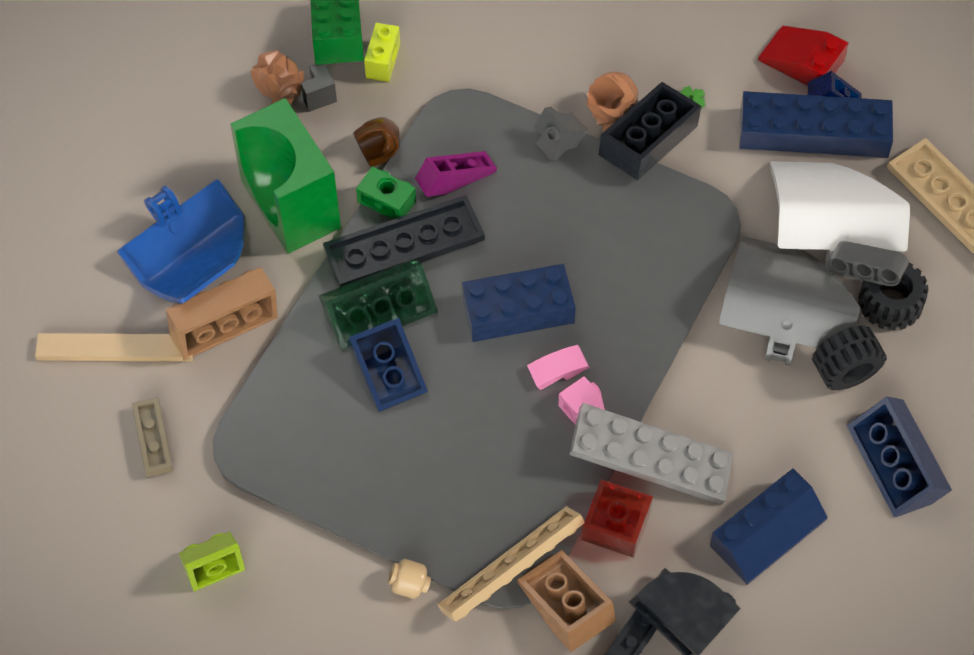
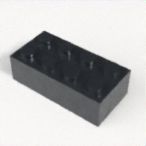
[598,82,702,180]

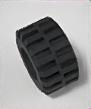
[858,262,929,330]
[812,325,887,390]

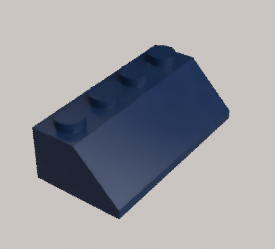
[847,396,952,517]
[710,468,828,585]

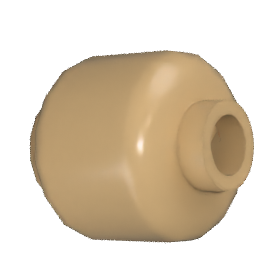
[388,559,431,599]

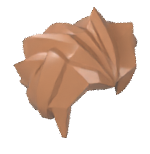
[251,50,304,104]
[586,72,639,132]

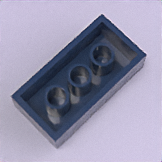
[462,263,576,342]

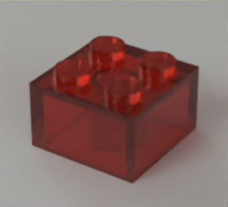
[582,480,653,558]

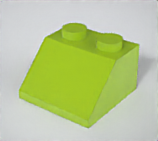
[178,531,245,592]

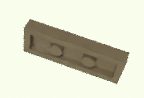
[132,397,174,477]

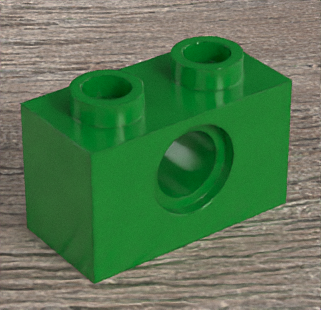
[356,166,416,220]

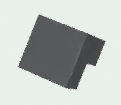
[301,64,337,112]

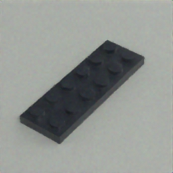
[323,195,485,289]

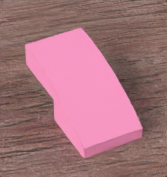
[527,345,590,390]

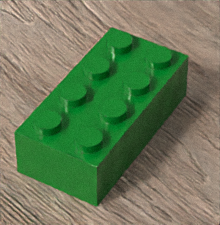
[310,0,364,65]

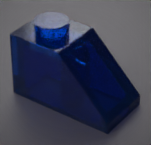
[807,71,862,98]

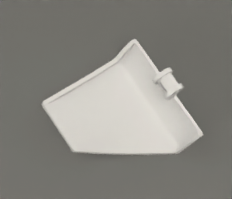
[770,161,910,273]

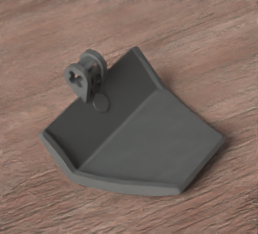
[719,236,860,366]

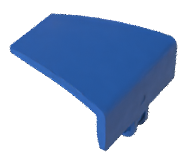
[117,179,246,304]

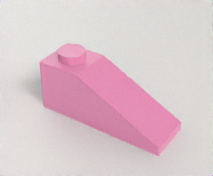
[558,376,605,425]

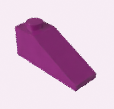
[415,151,497,197]

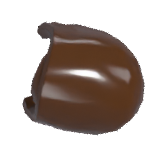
[353,117,400,166]

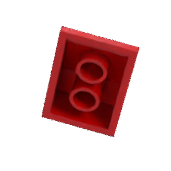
[758,25,849,93]

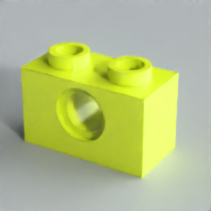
[364,23,401,82]

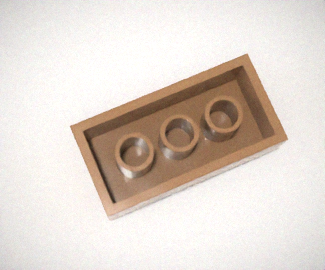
[166,267,278,361]

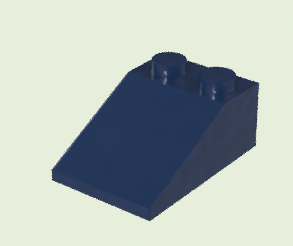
[348,318,428,412]

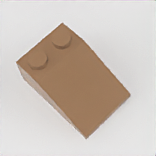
[517,550,616,652]

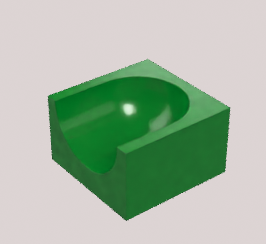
[230,98,341,254]

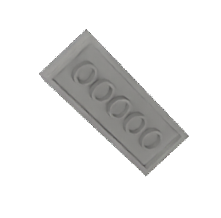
[569,403,734,505]

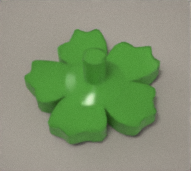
[681,86,705,109]

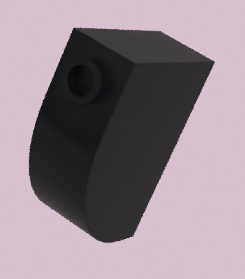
[629,572,741,655]

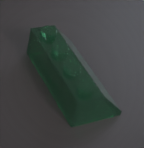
[318,259,438,350]

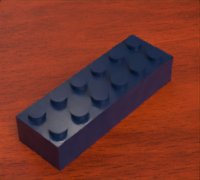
[739,91,893,158]

